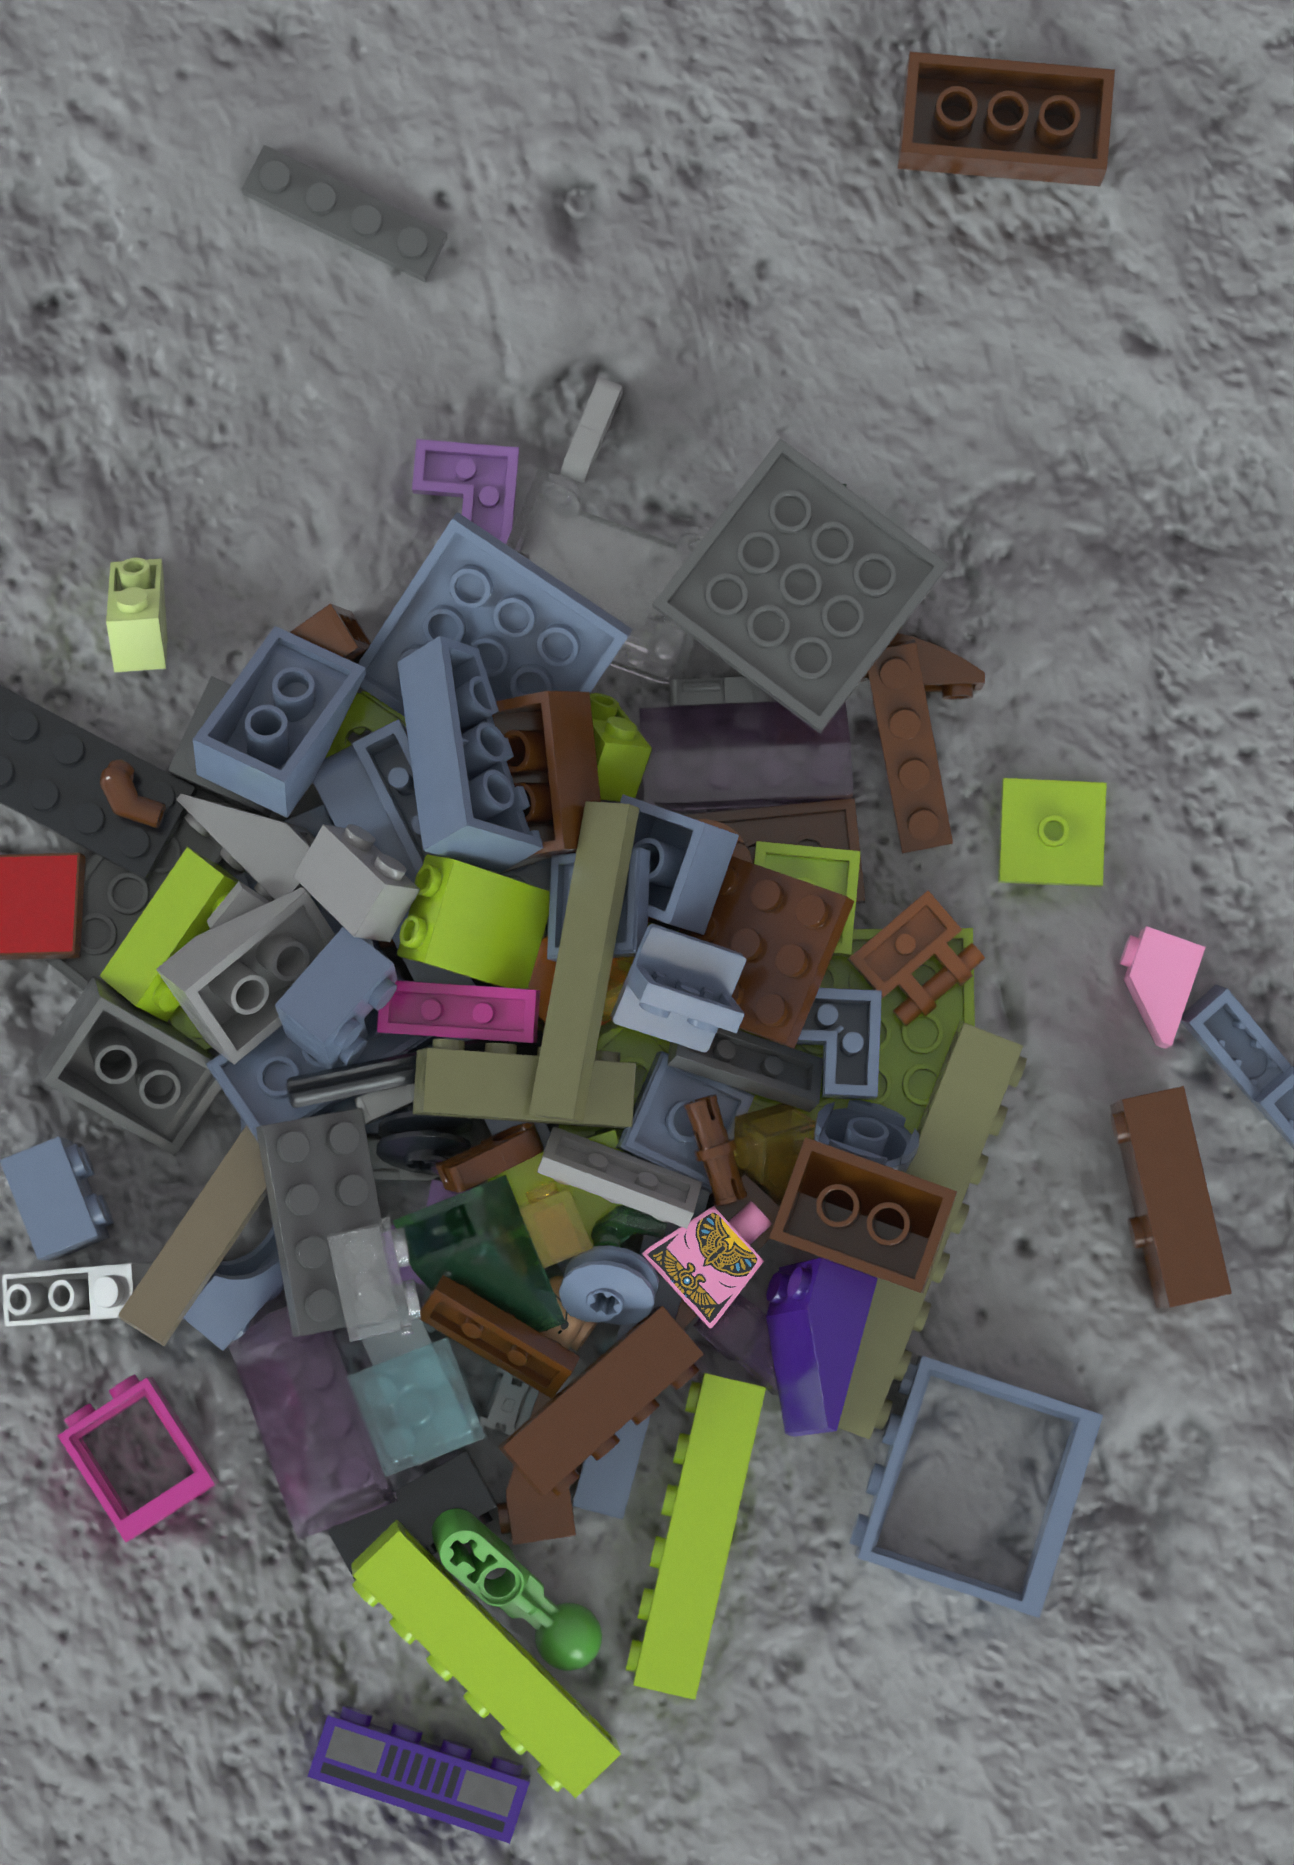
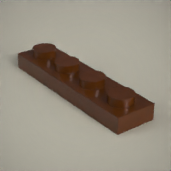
[868,639,953,854]

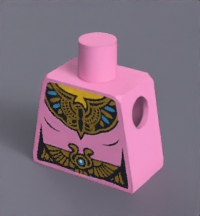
[642,1201,772,1329]

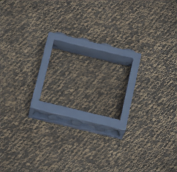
[849,1355,1103,1618]

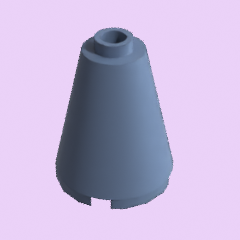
[814,1100,919,1172]

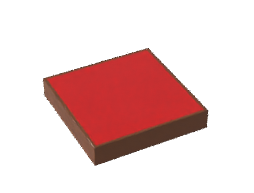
[0,853,86,960]

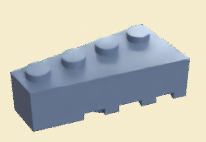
[397,636,543,873]

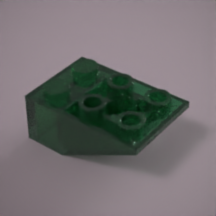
[393,1175,566,1333]

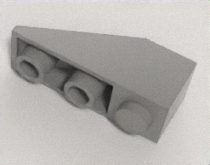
[176,794,315,901]
[1,1262,153,1327]

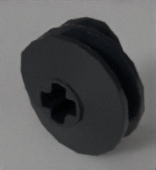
[376,1110,473,1175]

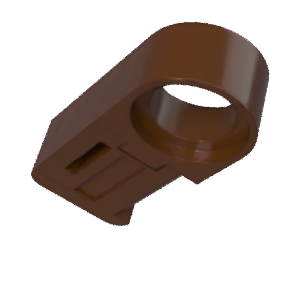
[435,1122,544,1193]

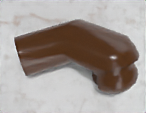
[100,759,166,828]

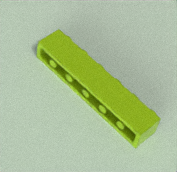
[625,1373,766,1700]
[351,1520,621,1799]

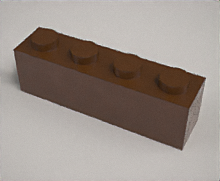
[497,1306,704,1496]

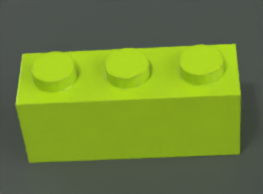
[99,847,242,1022]

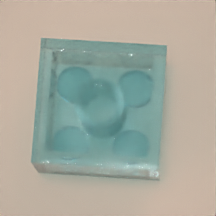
[347,1337,488,1477]

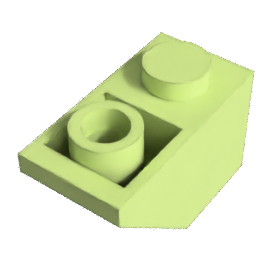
[106,558,168,672]

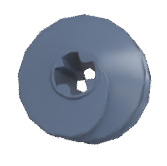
[559,1245,659,1325]

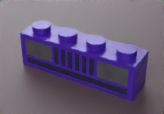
[307,1706,531,1844]

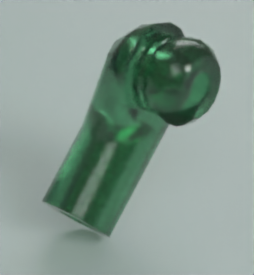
[591,1205,667,1247]

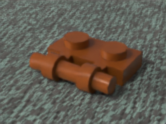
[848,890,985,1026]

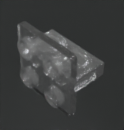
[327,1217,422,1342]

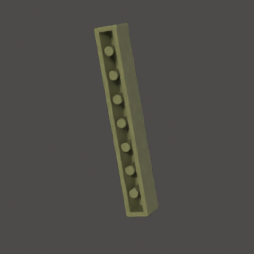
[838,1021,1027,1440]

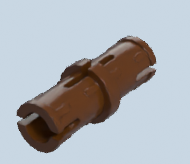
[684,1094,748,1206]

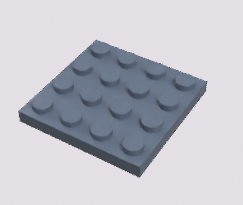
[358,512,633,717]

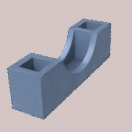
[183,1225,284,1351]

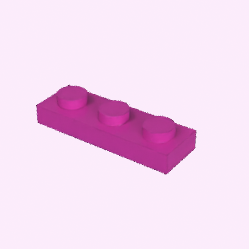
[377,981,540,1043]

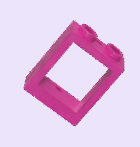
[57,1374,220,1543]

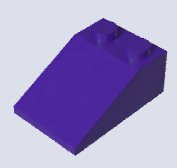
[766,1257,878,1437]

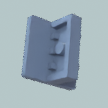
[611,924,746,1052]

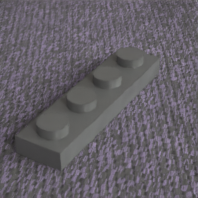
[241,145,448,282]

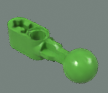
[431,1508,602,1671]

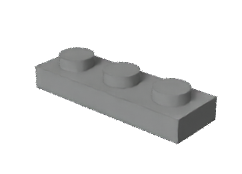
[537,1126,702,1229]

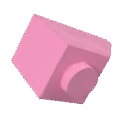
[1120,926,1206,1049]

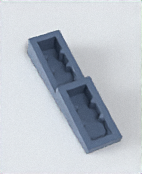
[1180,985,1294,1149]

